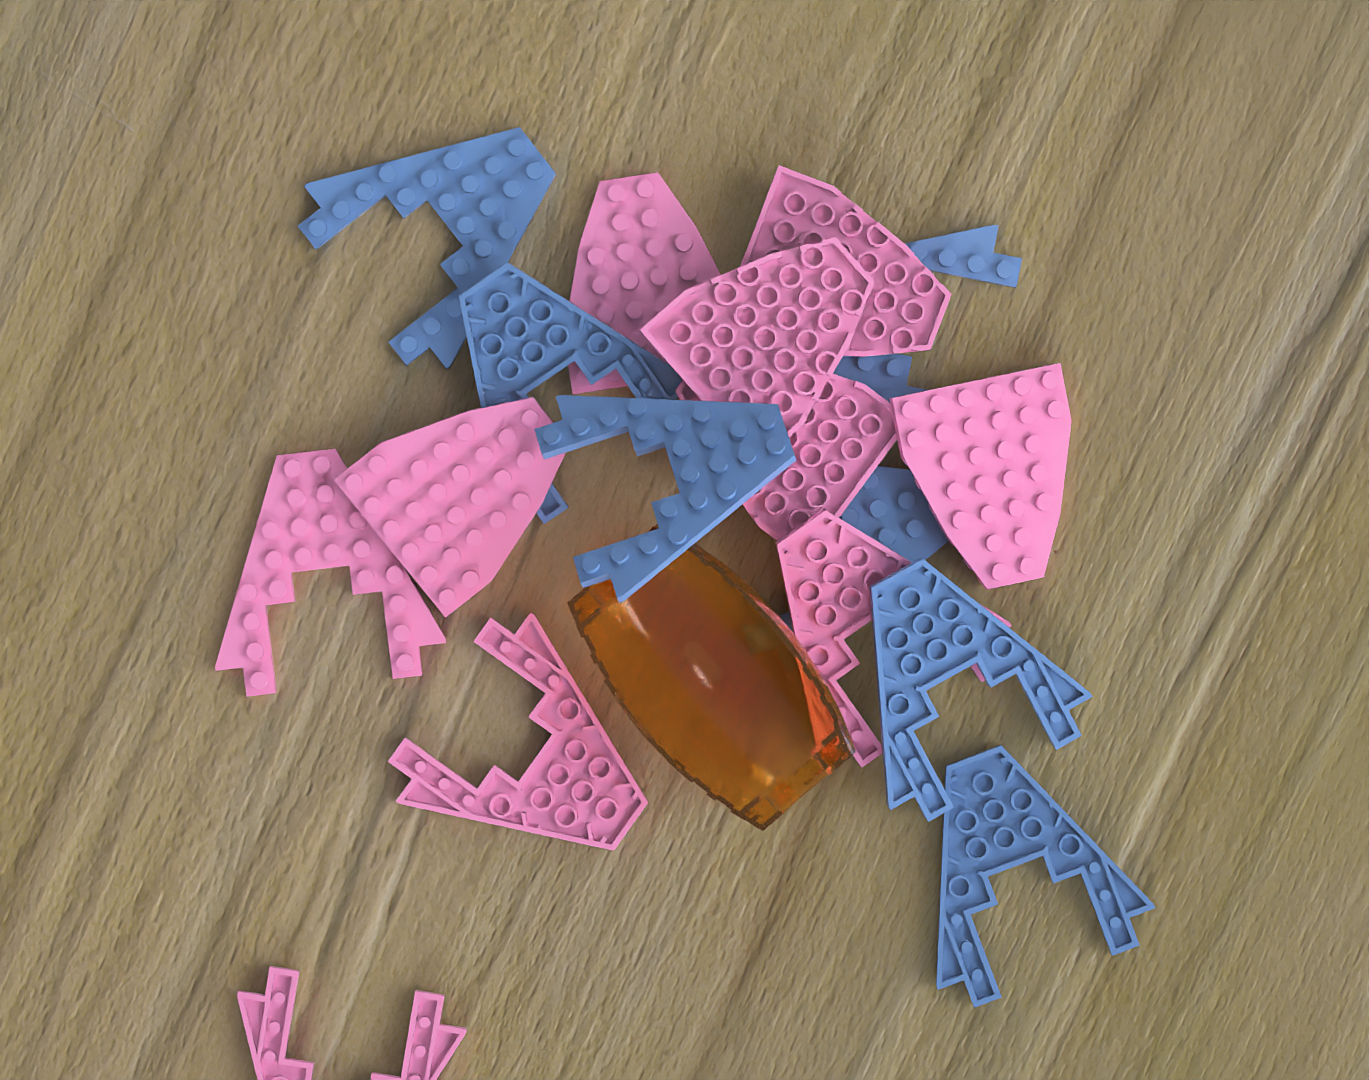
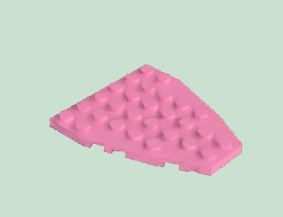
[740,165,952,357]
[568,172,721,394]
[639,237,875,437]
[889,363,1071,589]
[675,374,897,541]
[334,397,566,618]

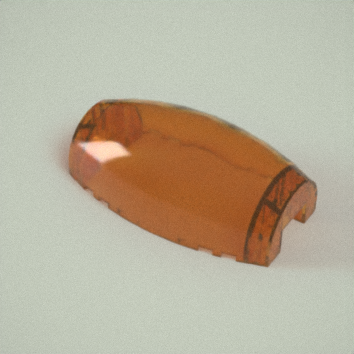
[567,524,856,831]

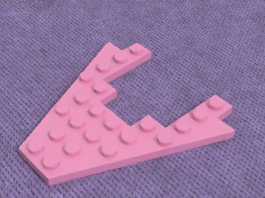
[215,449,446,697]
[775,509,1012,768]
[388,612,648,851]
[237,966,467,1080]

